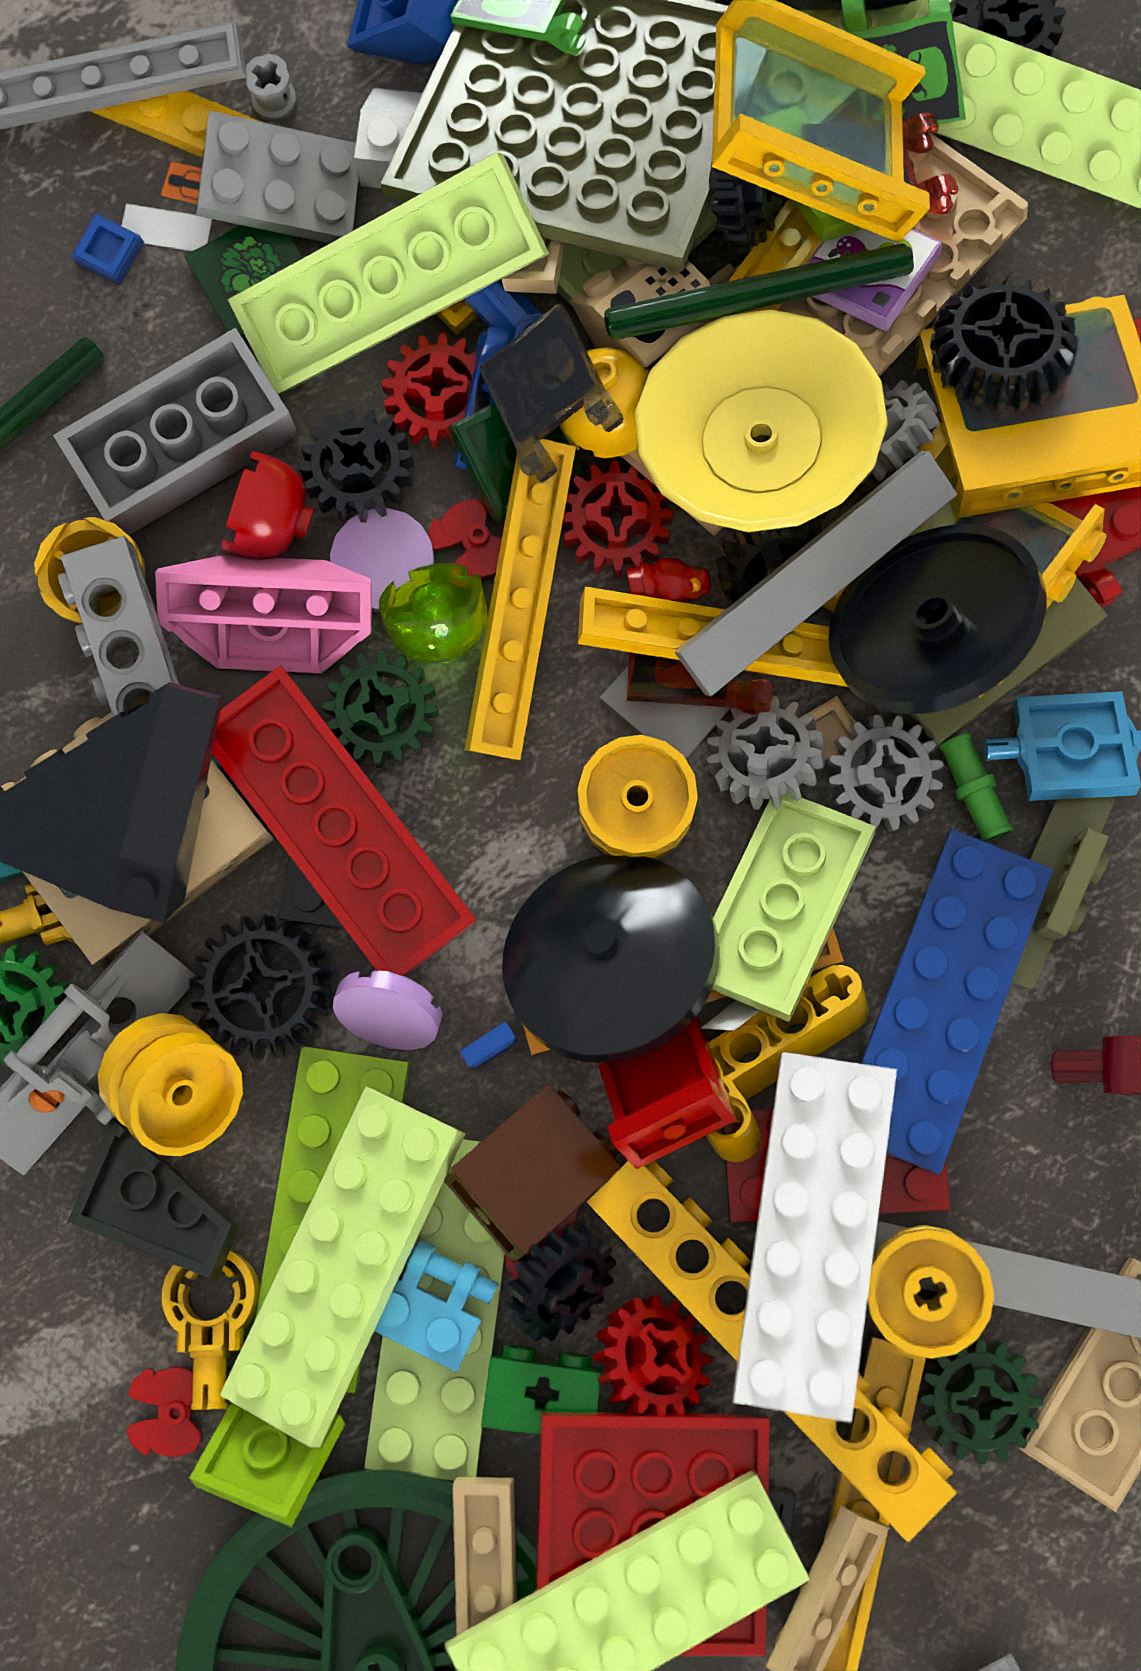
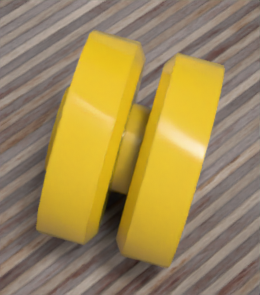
[578,735,698,860]
[98,1013,243,1156]
[867,1225,994,1359]

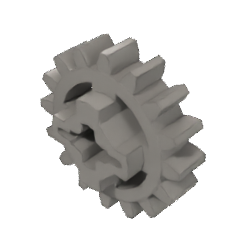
[860,380,939,484]
[707,696,824,810]
[825,715,944,832]

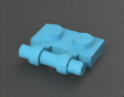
[374,1239,498,1372]

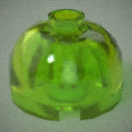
[379,563,488,663]

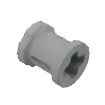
[245,54,297,122]

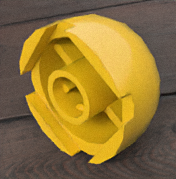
[557,347,650,459]
[34,517,146,624]

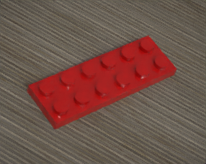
[212,665,478,977]

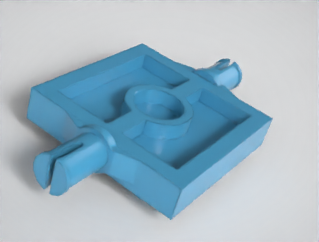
[983,691,1141,801]

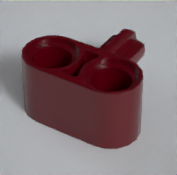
[1051,1036,1141,1095]

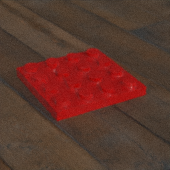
[535,1412,769,1656]

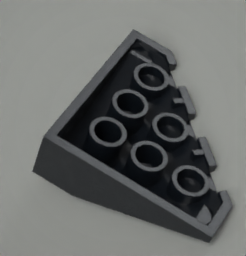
[0,682,223,923]

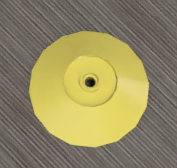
[635,309,888,532]

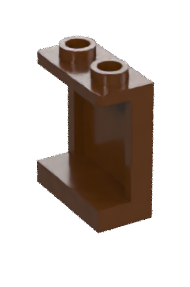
[444,1083,621,1263]

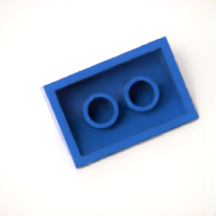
[347,0,458,65]

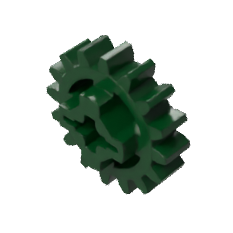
[322,650,439,768]
[917,1337,1043,1464]

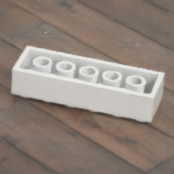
[733,1052,897,1422]

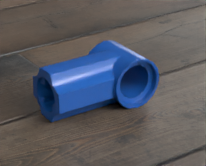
[463,279,561,365]

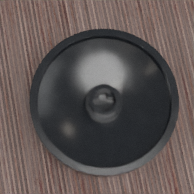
[828,524,1047,714]
[502,854,720,1063]

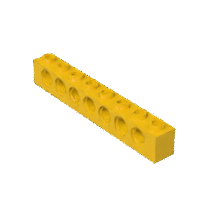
[587,1161,957,1542]

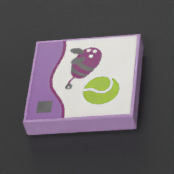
[806,229,942,332]

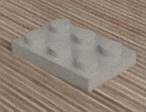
[196,111,359,243]

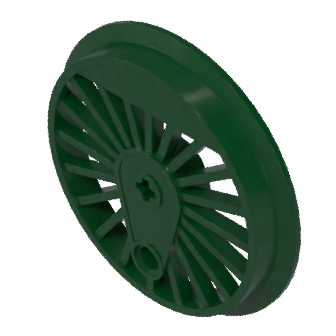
[175,1469,536,1671]

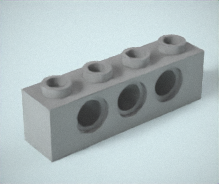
[58,536,180,717]

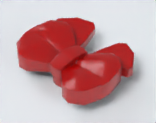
[428,499,502,586]
[126,1366,203,1457]

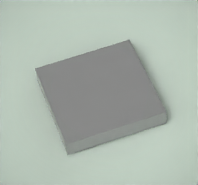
[600,658,749,761]

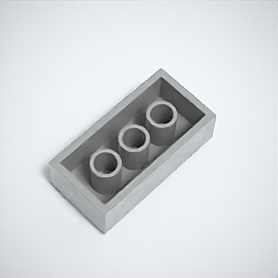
[53,327,298,536]

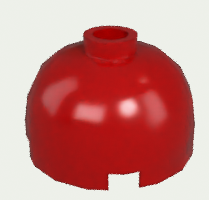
[222,450,314,560]

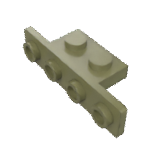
[1011,796,1115,990]

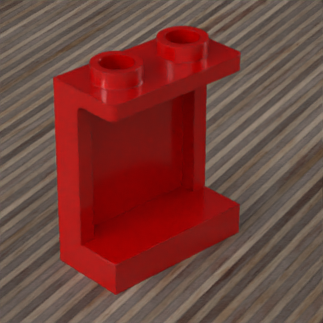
[597,1015,736,1169]

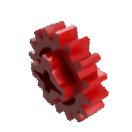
[381,333,476,449]
[562,460,673,577]
[593,1295,713,1415]

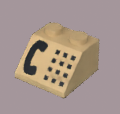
[570,257,712,367]

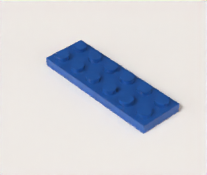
[860,829,1053,1175]

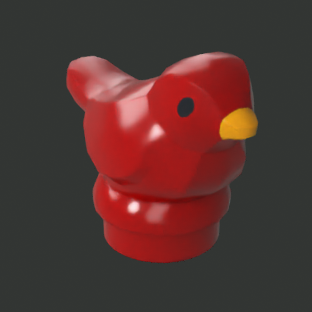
[626,558,711,603]

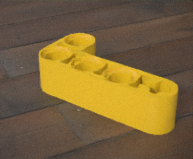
[705,965,869,1162]

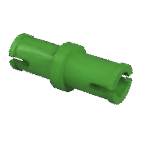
[939,733,1014,843]

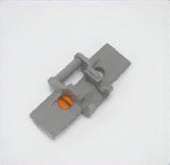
[0,930,198,1175]

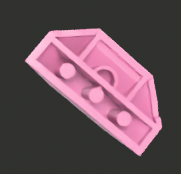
[155,555,372,674]

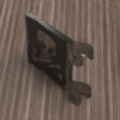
[479,303,624,483]

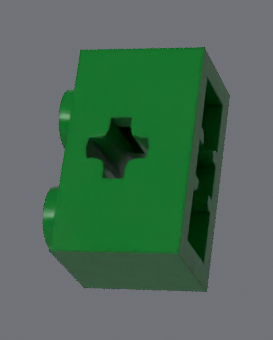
[481,1344,602,1435]

